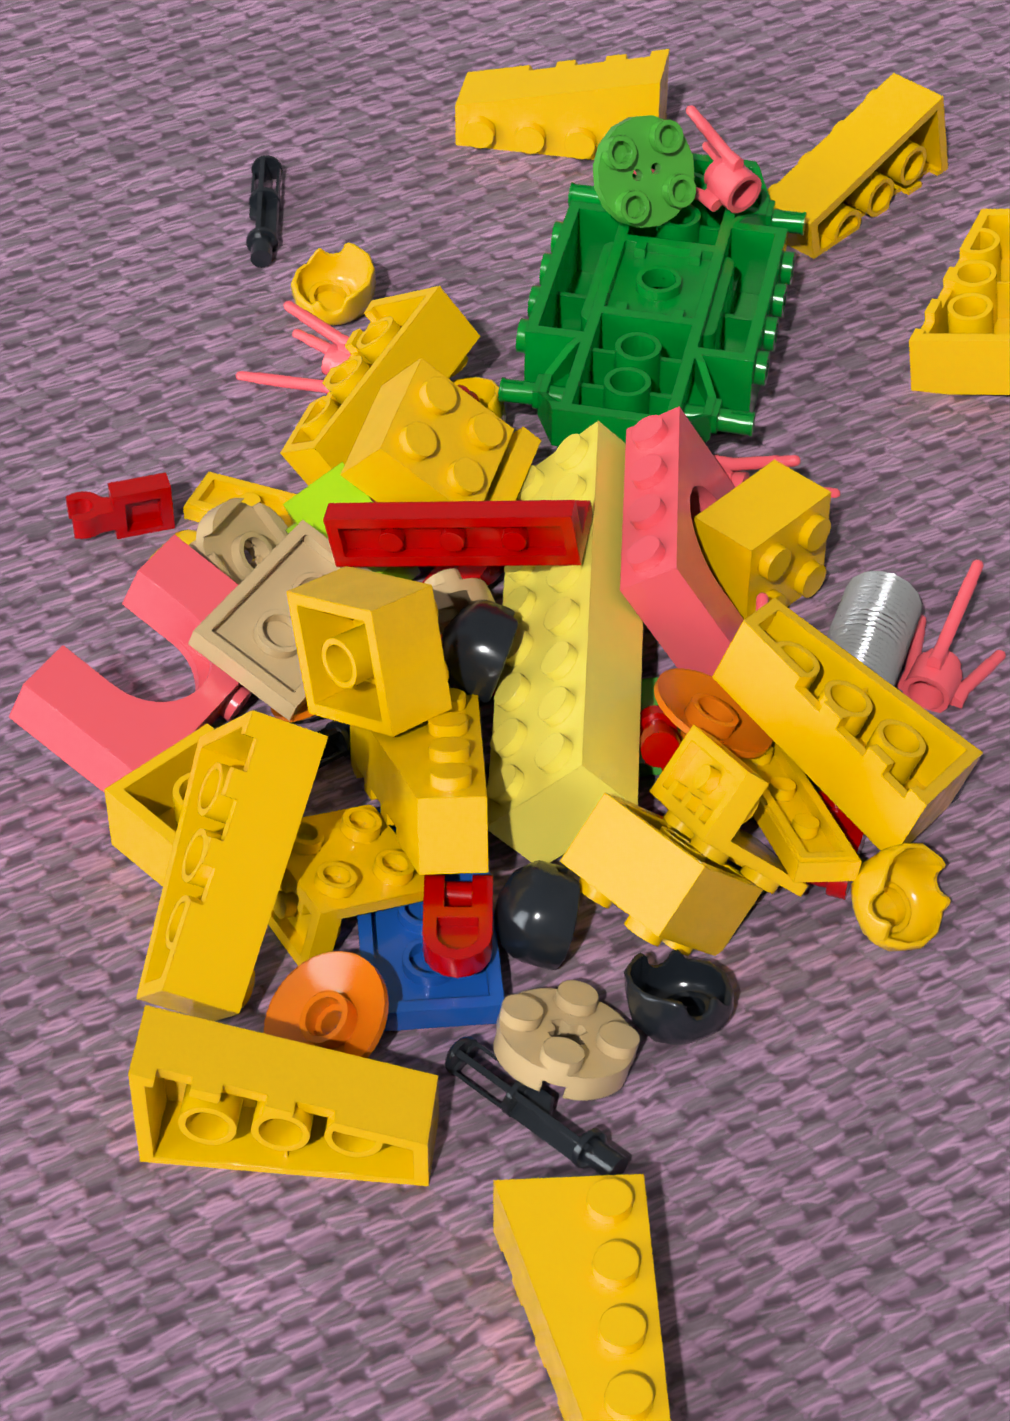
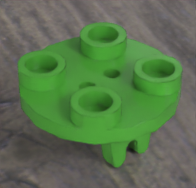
[593,115,696,228]

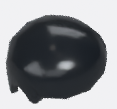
[441,600,518,703]
[494,860,580,970]
[624,950,734,1045]

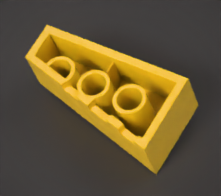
[455,49,670,160]
[767,73,948,259]
[909,209,1010,395]
[712,598,983,851]
[350,688,489,875]
[136,710,328,1021]
[128,1005,439,1186]
[493,1174,671,1421]

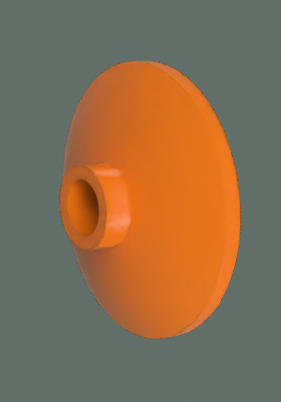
[654,668,773,758]
[263,951,389,1058]

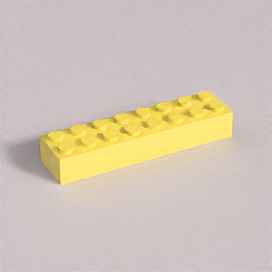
[487,421,643,863]

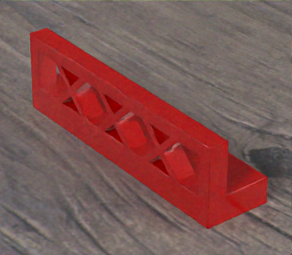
[323,500,593,567]

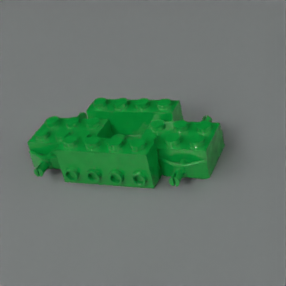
[498,153,807,448]

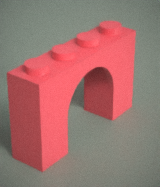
[620,406,744,676]
[9,534,252,793]

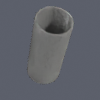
[827,571,922,687]

